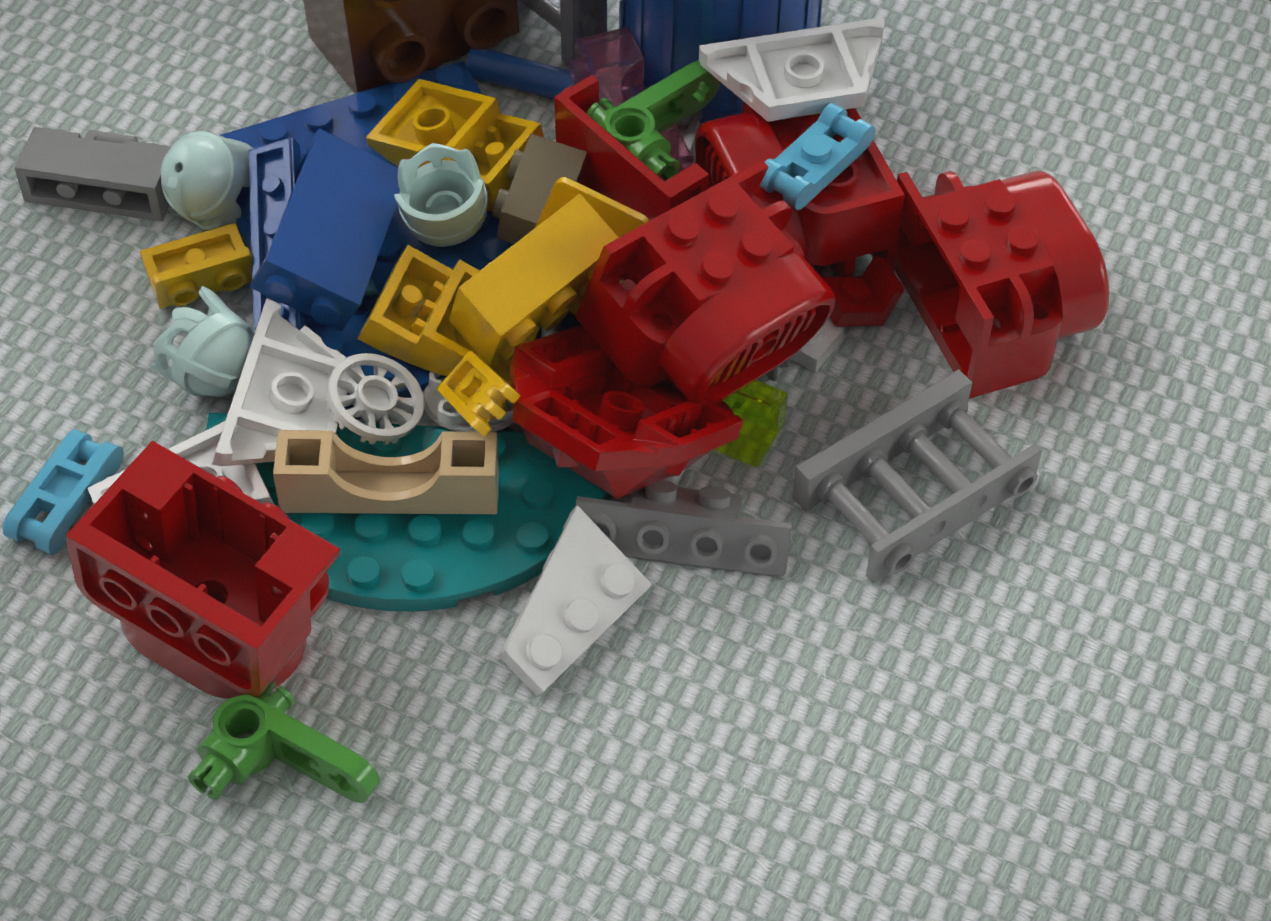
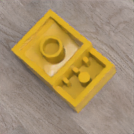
[365,79,544,212]
[357,245,540,386]

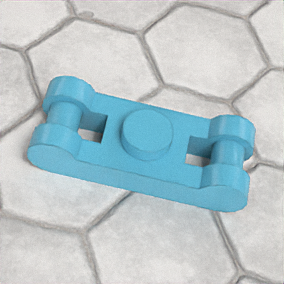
[759,103,876,210]
[2,429,124,555]

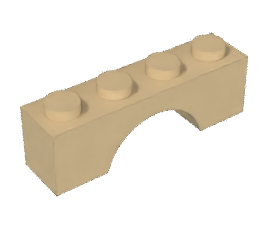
[273,430,499,514]

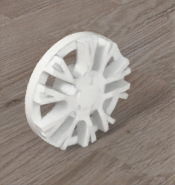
[325,353,424,445]

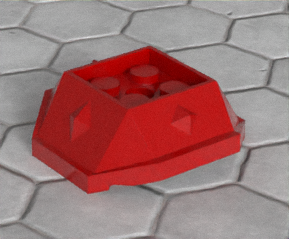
[510,325,744,499]

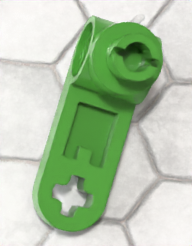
[587,61,720,182]
[188,681,380,803]

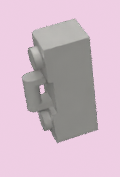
[14,127,172,222]

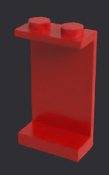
[554,74,709,221]

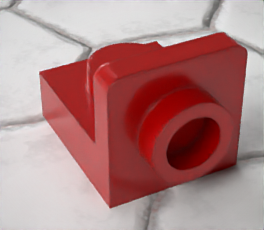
[822,257,904,327]

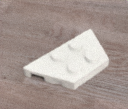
[699,17,885,122]
[212,299,348,466]

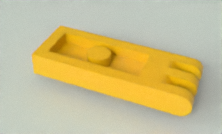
[437,349,521,437]

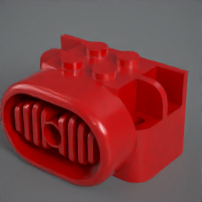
[694,101,905,277]
[575,160,836,404]
[894,171,1110,399]
[66,440,340,699]

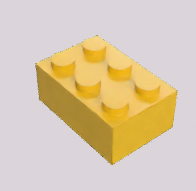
[449,193,619,366]

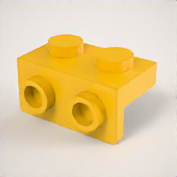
[140,223,252,309]

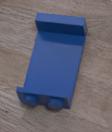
[249,128,400,331]

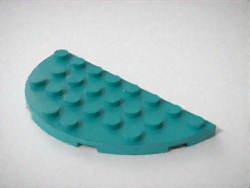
[206,412,611,612]

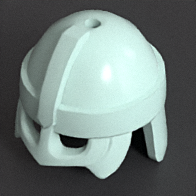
[161,131,253,230]
[394,143,488,247]
[150,286,253,397]

